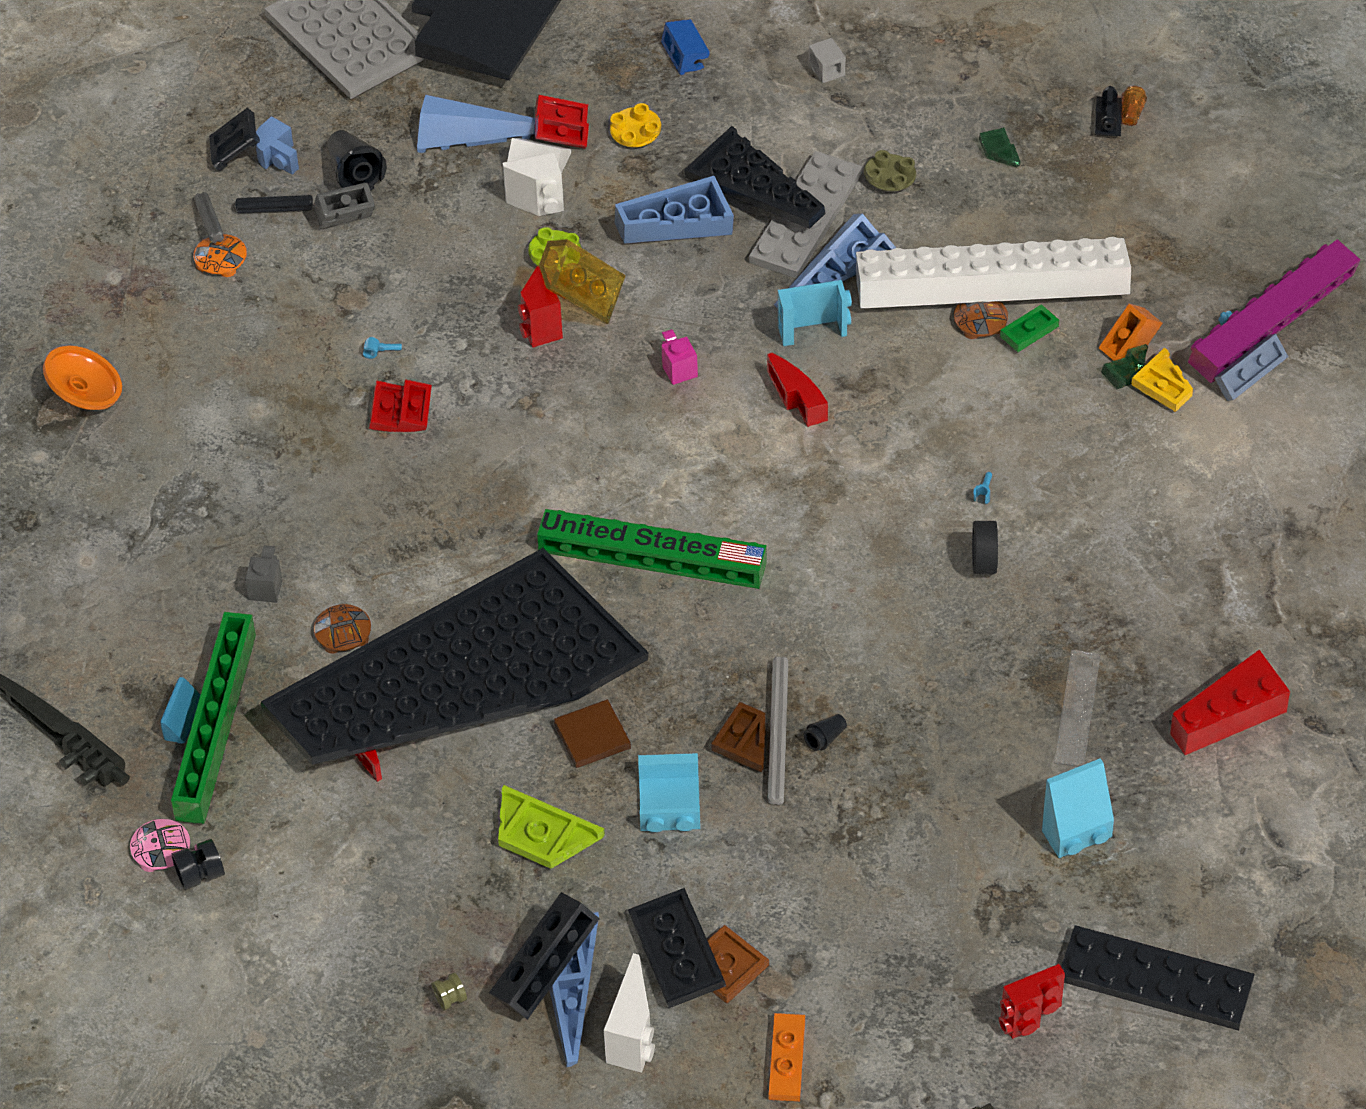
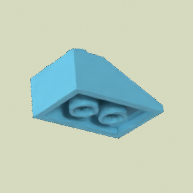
[1042,758,1114,858]

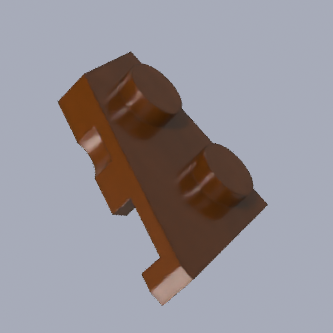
[711,702,765,772]

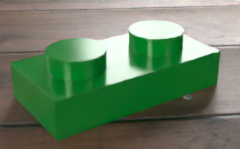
[1000,304,1059,352]

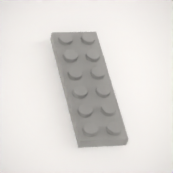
[749,151,863,279]

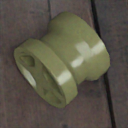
[431,972,467,1011]

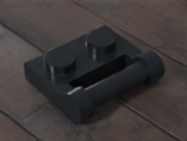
[209,107,260,171]

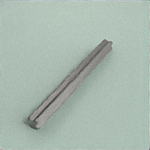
[768,656,788,805]

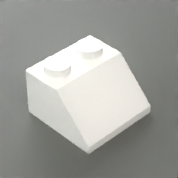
[503,152,564,216]

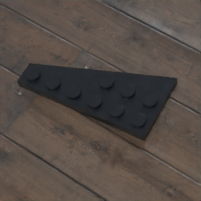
[684,126,826,229]

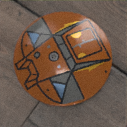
[954,301,1008,339]
[314,604,371,654]

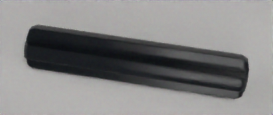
[235,195,314,214]

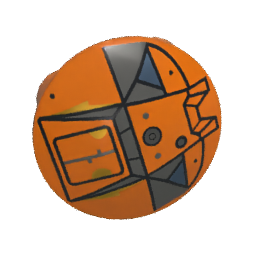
[194,234,247,277]

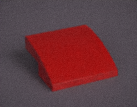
[535,95,589,149]
[369,379,432,432]

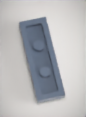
[1214,334,1288,401]

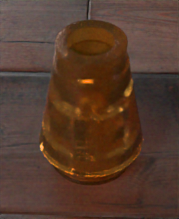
[1122,86,1147,126]

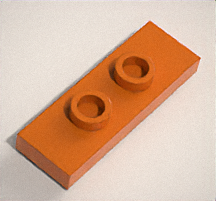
[769,1013,805,1102]

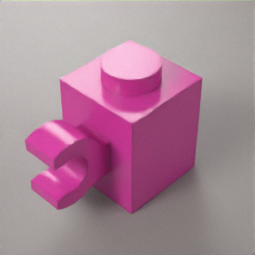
[661,329,698,385]

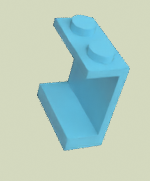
[778,280,852,346]
[638,753,700,832]

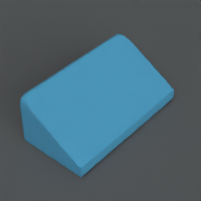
[160,677,200,743]

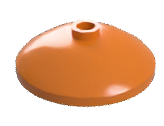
[43,346,122,410]

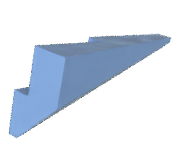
[417,95,535,153]
[774,213,896,308]
[549,912,599,1067]

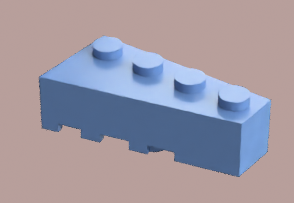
[615,176,734,243]

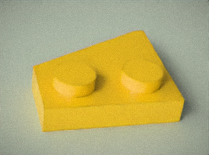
[1131,348,1193,412]

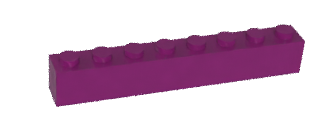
[1188,239,1361,383]

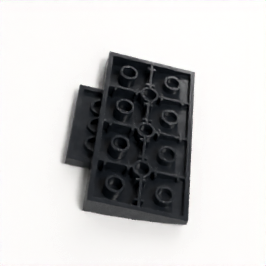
[412,0,561,81]

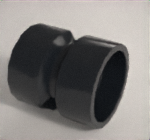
[171,839,225,890]

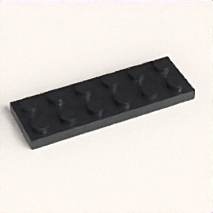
[1061,925,1255,1031]

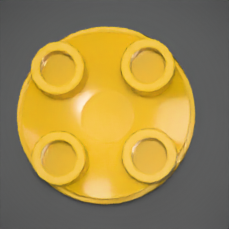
[610,103,661,147]

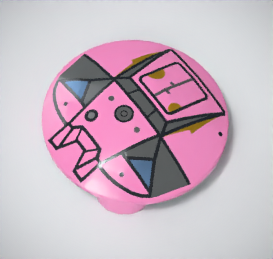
[130,819,190,872]

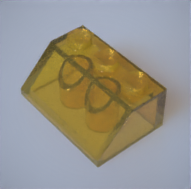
[539,239,626,324]

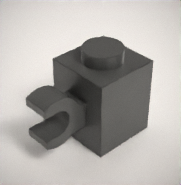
[245,545,283,603]

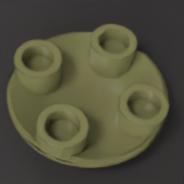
[864,150,916,191]

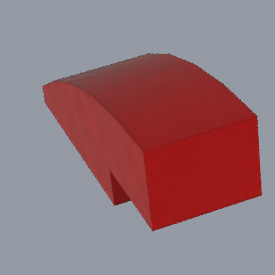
[767,353,828,427]

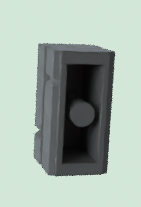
[313,183,375,228]

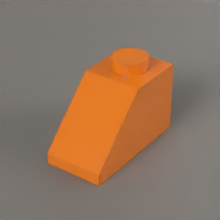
[1099,304,1163,364]

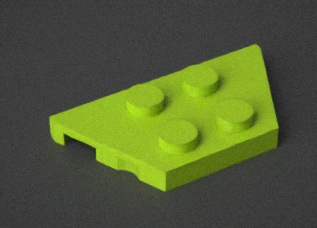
[498,785,605,869]

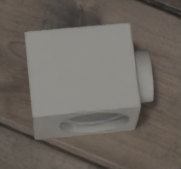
[809,38,846,83]

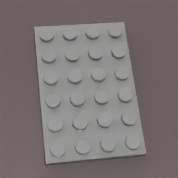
[264,0,424,99]

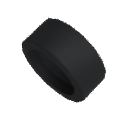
[972,521,998,574]

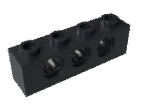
[489,892,600,1020]

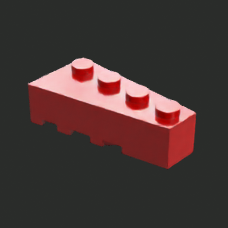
[1170,649,1290,755]

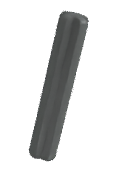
[194,192,224,243]

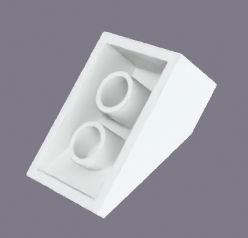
[604,953,655,1073]

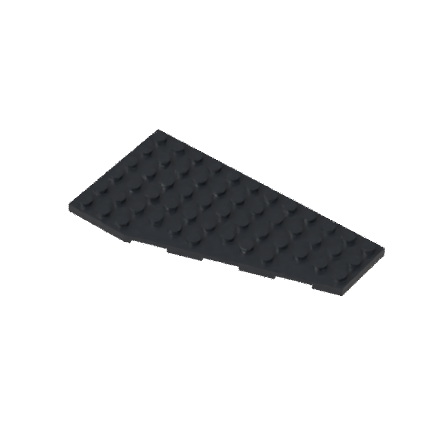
[261,548,649,765]

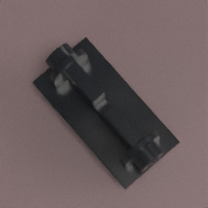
[1095,86,1122,136]

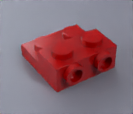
[999,964,1065,1039]

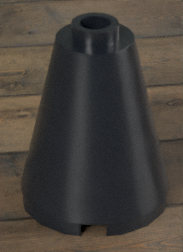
[327,130,387,191]

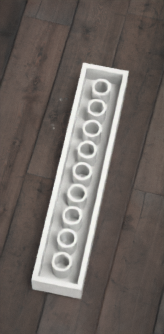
[856,237,1131,308]

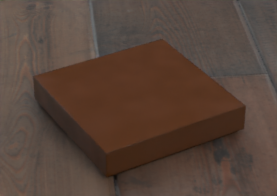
[554,699,631,768]

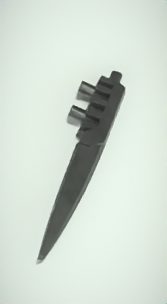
[0,674,130,787]

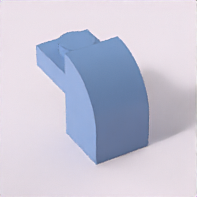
[255,116,299,174]

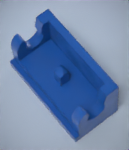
[661,19,710,75]

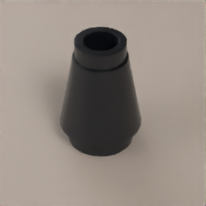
[803,714,847,751]

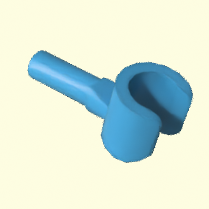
[363,337,402,359]
[973,472,992,504]

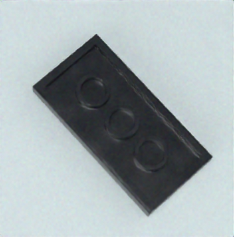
[628,888,726,1009]

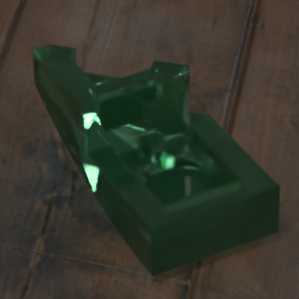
[979,128,1021,167]
[1101,344,1148,389]

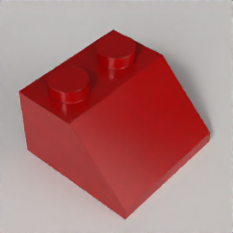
[518,265,563,348]

